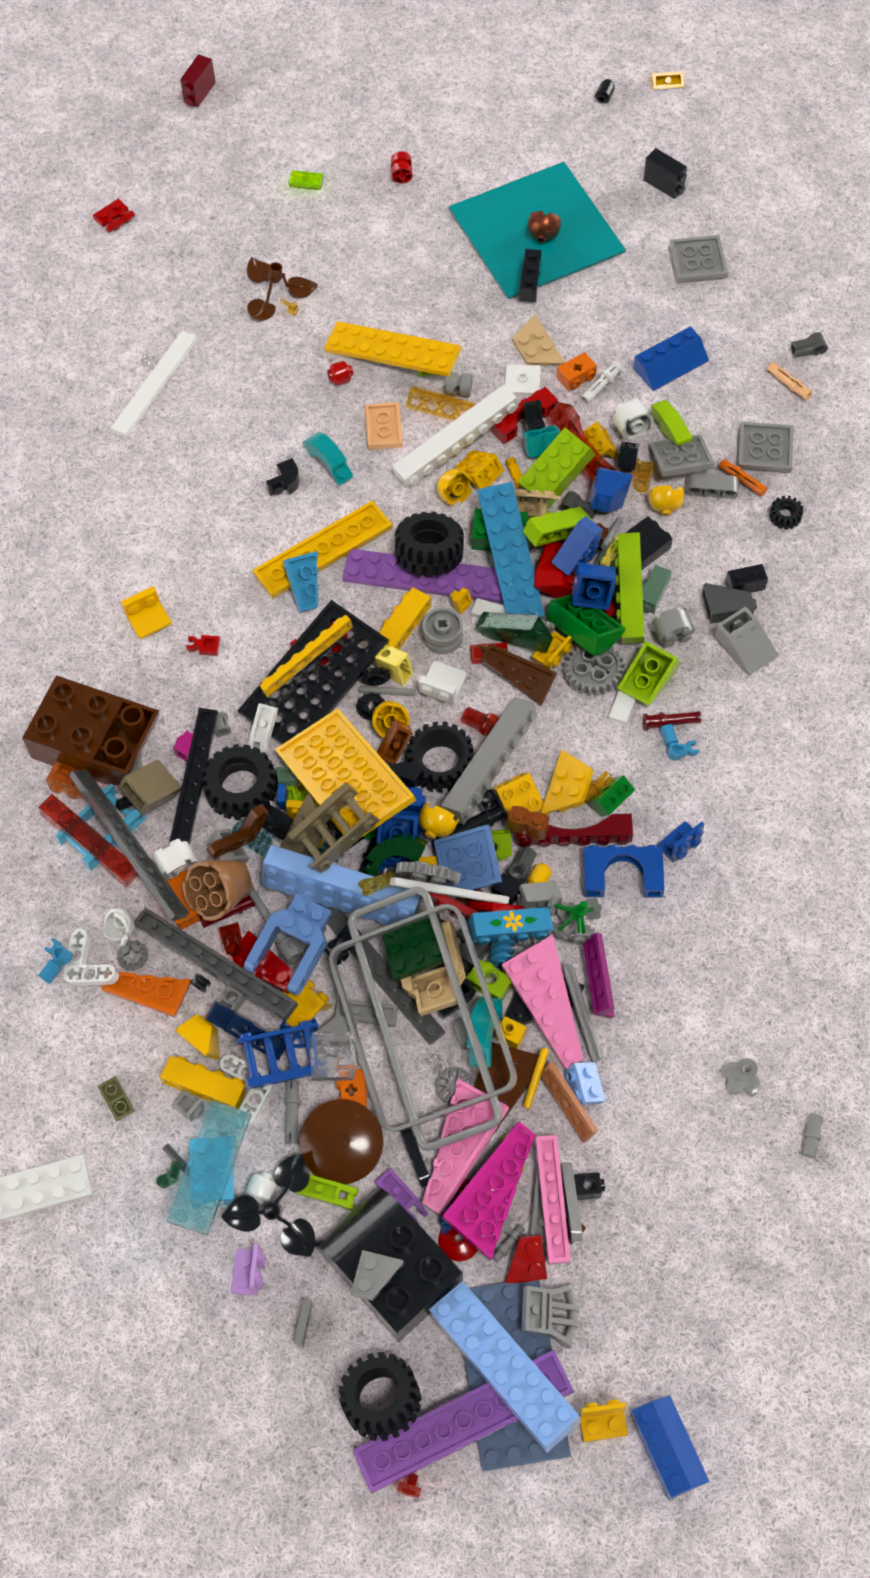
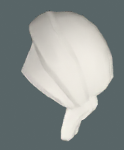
[103,908,135,946]

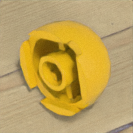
[437,469,473,506]
[648,485,684,516]
[372,701,410,738]
[419,803,459,839]

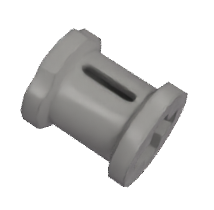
[214,712,231,737]

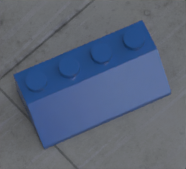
[633,326,709,391]
[630,1396,710,1500]

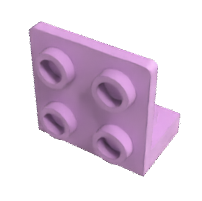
[231,1243,266,1296]

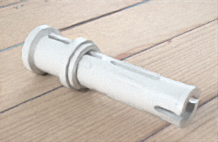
[580,361,623,404]

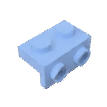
[564,1062,605,1106]

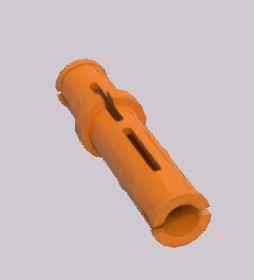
[718,459,768,497]

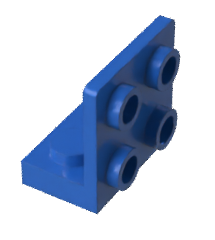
[657,821,705,863]

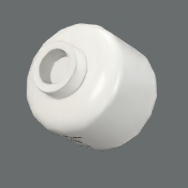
[246,1171,277,1205]

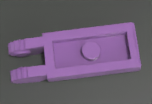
[375,1168,428,1223]

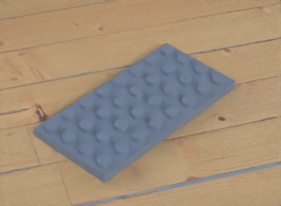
[464,1280,571,1472]

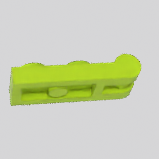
[296,1175,359,1211]

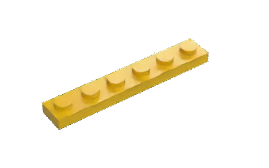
[260,615,353,698]

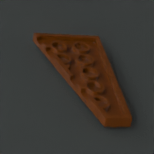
[474,1042,547,1153]

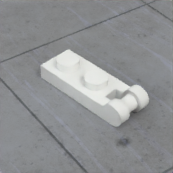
[248,703,278,755]

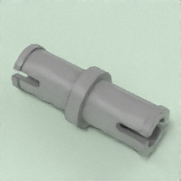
[802,1114,823,1159]

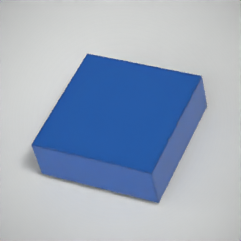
[277,784,289,810]

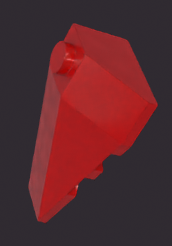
[534,540,576,598]

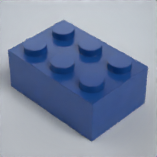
[377,810,420,871]

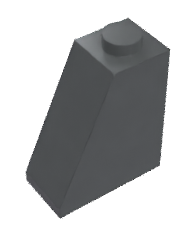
[702,583,757,624]

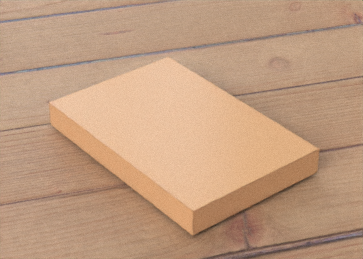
[365,402,403,450]

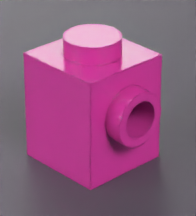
[173,730,193,762]

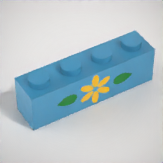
[468,907,554,945]

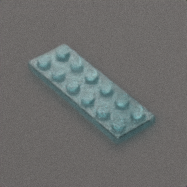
[167,1101,252,1236]

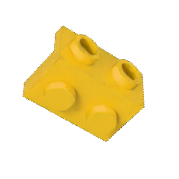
[532,631,573,670]

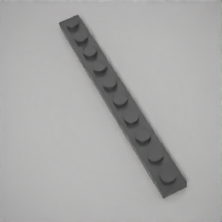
[69,769,189,921]
[315,902,445,1046]
[134,907,298,1021]

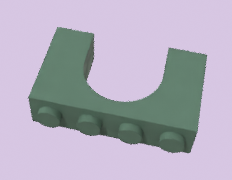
[595,550,672,614]

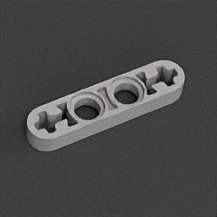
[560,1163,583,1242]

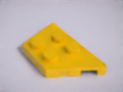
[541,750,593,816]

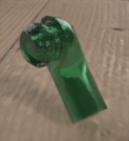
[156,1161,182,1188]

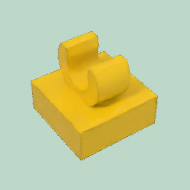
[449,588,473,614]

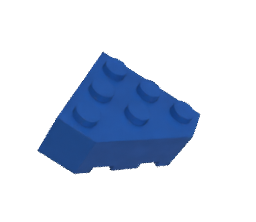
[551,516,603,576]

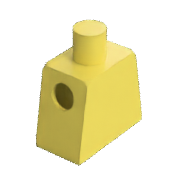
[374,645,414,687]

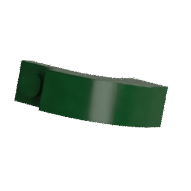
[364,834,428,877]

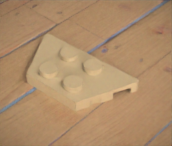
[512,315,565,366]

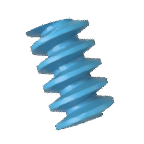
[489,939,516,969]

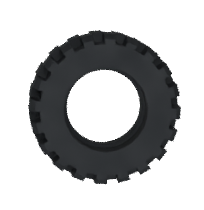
[395,511,464,577]
[202,744,277,820]

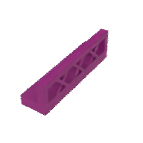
[582,932,615,1018]

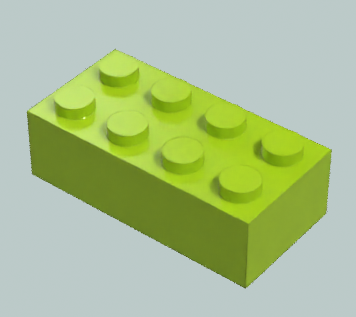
[518,428,596,509]

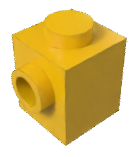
[494,1016,527,1049]

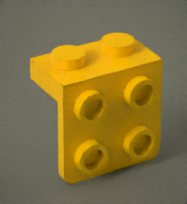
[283,979,332,1027]

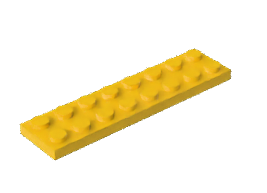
[324,321,461,377]
[253,500,393,599]

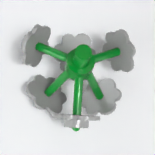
[547,894,603,944]

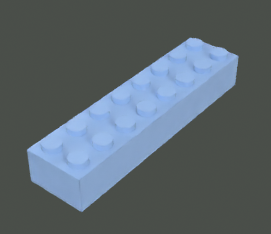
[262,845,421,925]
[429,1281,581,1453]

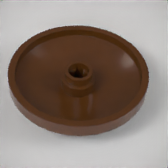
[300,1099,384,1184]

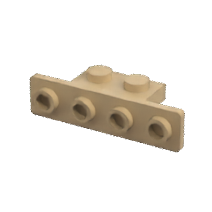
[514,489,561,517]

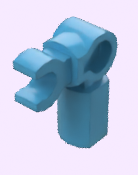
[660,724,699,761]
[38,938,73,984]

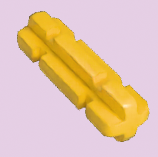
[506,457,522,488]

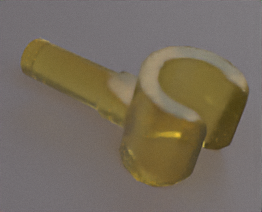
[280,298,299,316]

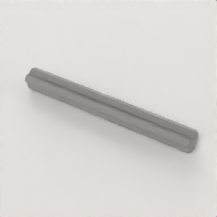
[562,964,603,1062]

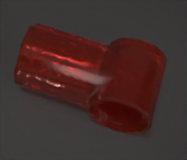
[461,706,500,737]
[219,922,243,957]

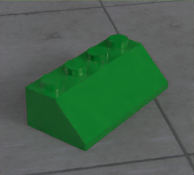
[546,594,626,656]

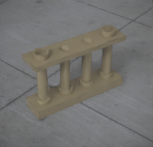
[288,782,380,873]

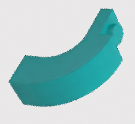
[302,432,354,485]
[467,997,502,1068]

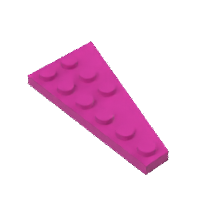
[441,1121,535,1261]

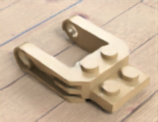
[401,920,466,1016]

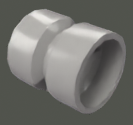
[446,372,473,397]

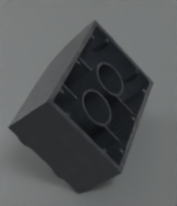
[314,1187,463,1342]

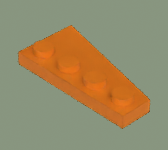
[101,972,191,1017]

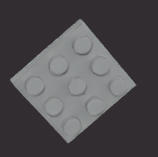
[670,235,728,282]
[738,422,794,472]
[650,434,715,477]

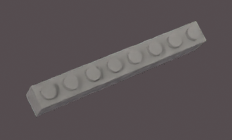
[441,697,537,824]

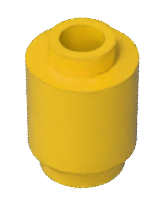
[526,863,552,884]

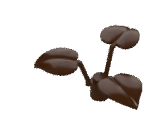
[247,257,318,320]

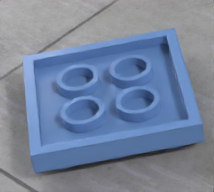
[434,825,502,897]

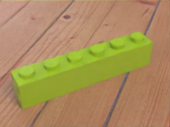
[614,533,644,644]

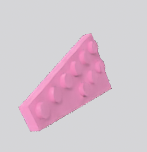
[501,934,584,1070]
[422,1078,509,1216]

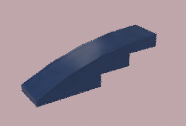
[205,1001,286,1061]

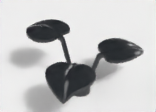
[222,1154,316,1257]

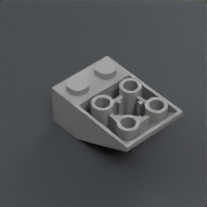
[714,606,779,675]

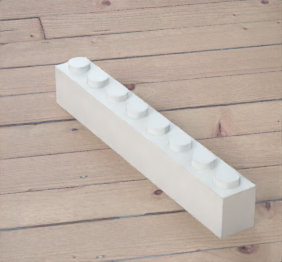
[393,384,518,488]

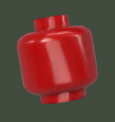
[327,361,354,386]

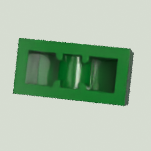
[588,775,635,817]

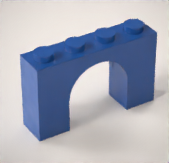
[583,845,665,898]

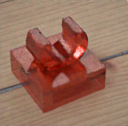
[397,1473,422,1499]

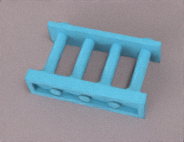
[56,784,146,871]

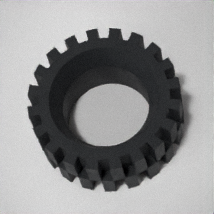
[407,721,474,793]
[339,1352,422,1441]

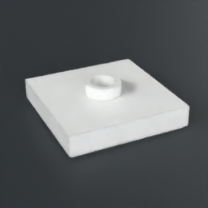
[505,364,541,397]

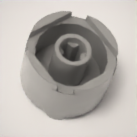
[652,607,695,648]

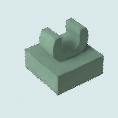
[275,767,297,786]

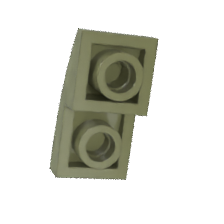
[98,1076,135,1121]

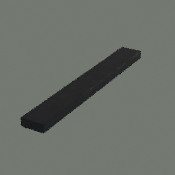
[169,708,219,846]

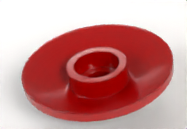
[438,1229,478,1262]

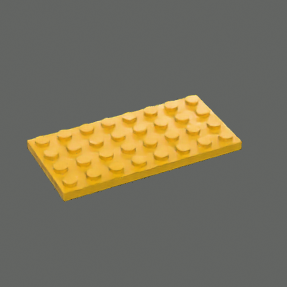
[275,708,416,837]

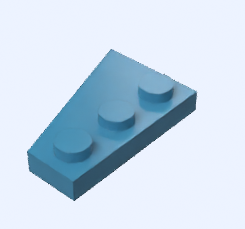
[283,551,318,613]

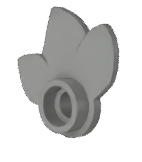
[721,1058,760,1097]

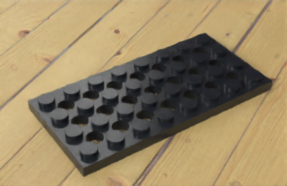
[237,600,389,745]

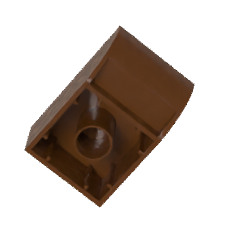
[22,675,160,785]

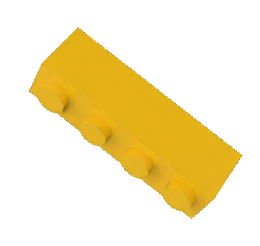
[379,587,431,650]
[160,1055,247,1112]

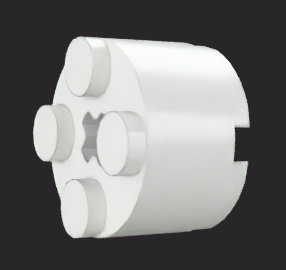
[613,398,654,441]
[152,839,198,880]

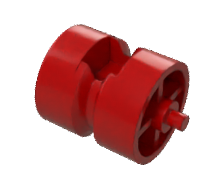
[391,151,413,183]

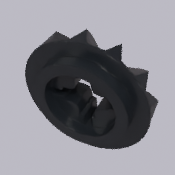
[361,666,391,686]
[356,692,385,720]

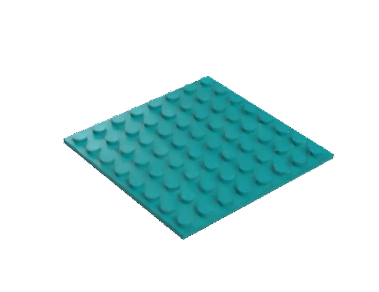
[449,162,626,299]

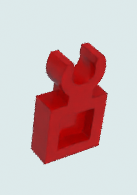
[186,635,220,656]

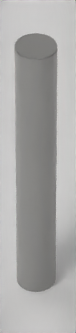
[601,517,623,551]
[359,686,416,696]

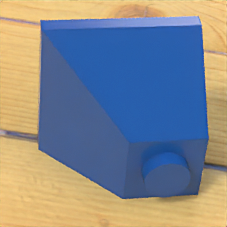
[588,467,633,512]

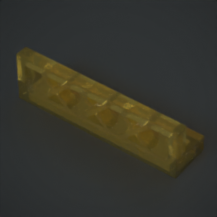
[406,386,477,420]

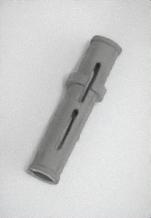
[284,1080,301,1144]

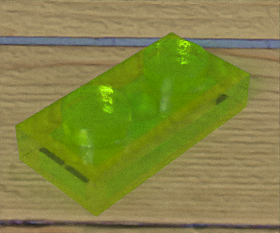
[289,170,324,190]

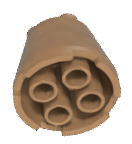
[182,860,253,921]

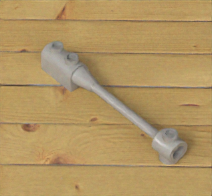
[208,829,305,965]

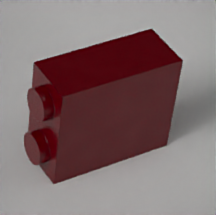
[180,54,216,108]

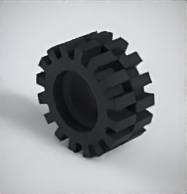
[769,495,804,530]

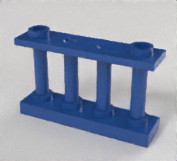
[235,1020,328,1090]

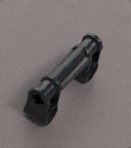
[432,789,508,845]

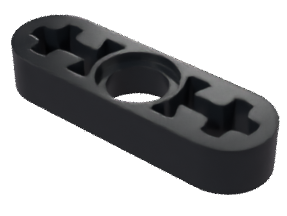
[401,1128,430,1187]

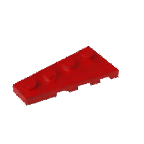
[228,931,295,994]

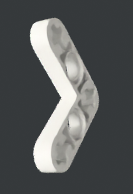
[63,928,119,986]
[220,1055,275,1128]

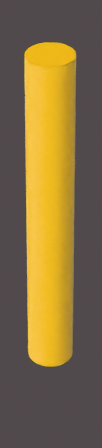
[523,1047,549,1109]

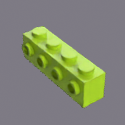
[523,506,593,547]

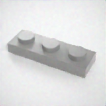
[335,998,398,1027]

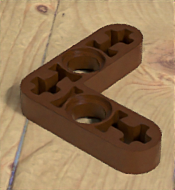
[206,804,269,859]

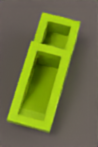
[651,400,693,446]

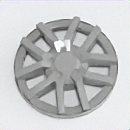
[435,1067,474,1105]

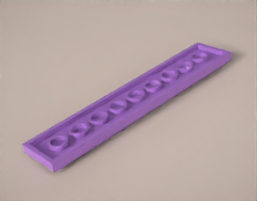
[343,549,504,604]
[353,1350,574,1494]

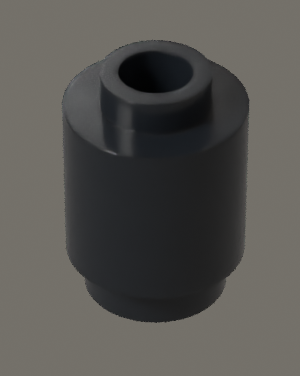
[595,79,615,103]

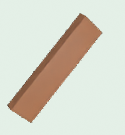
[541,1062,599,1143]

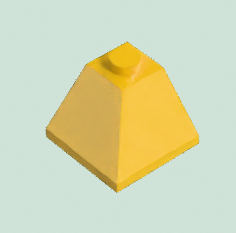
[175,1014,220,1060]

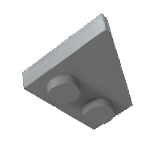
[351,1250,404,1301]

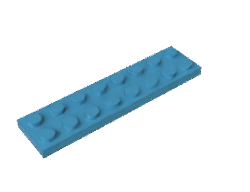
[477,482,545,626]

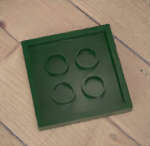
[381,906,449,982]

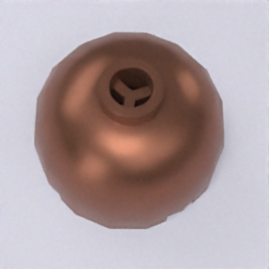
[528,211,561,243]

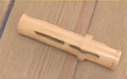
[767,362,813,400]

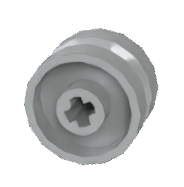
[422,607,463,655]

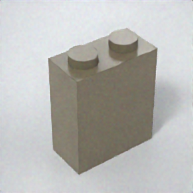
[118,759,182,815]

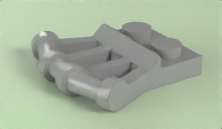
[521,1284,580,1349]

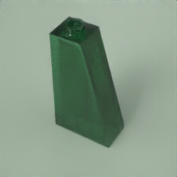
[476,612,553,653]

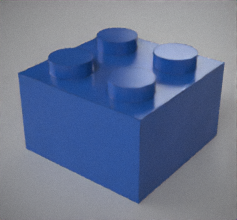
[571,563,616,610]

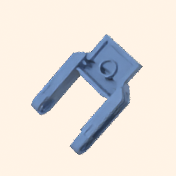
[244,893,333,996]

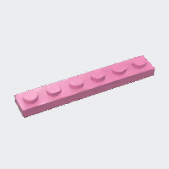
[535,1135,571,1265]

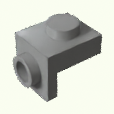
[172,1090,205,1122]

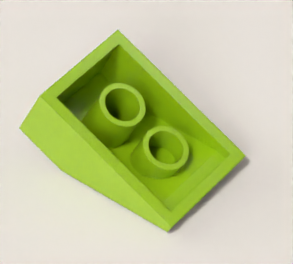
[617,641,680,707]

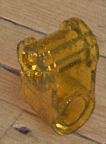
[634,458,655,493]

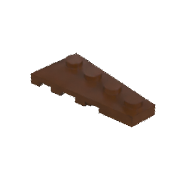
[481,643,557,706]

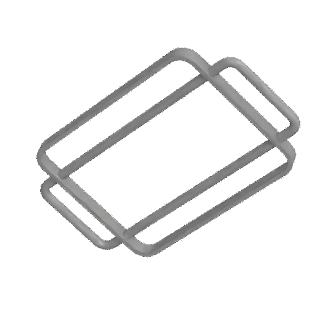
[329,887,517,1151]

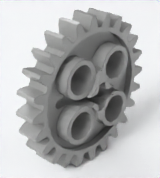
[564,646,625,696]
[395,861,461,885]

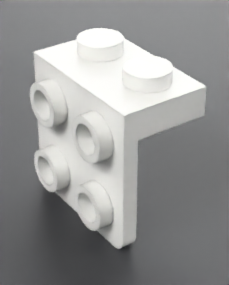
[419,661,467,704]

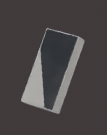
[294,1299,313,1348]

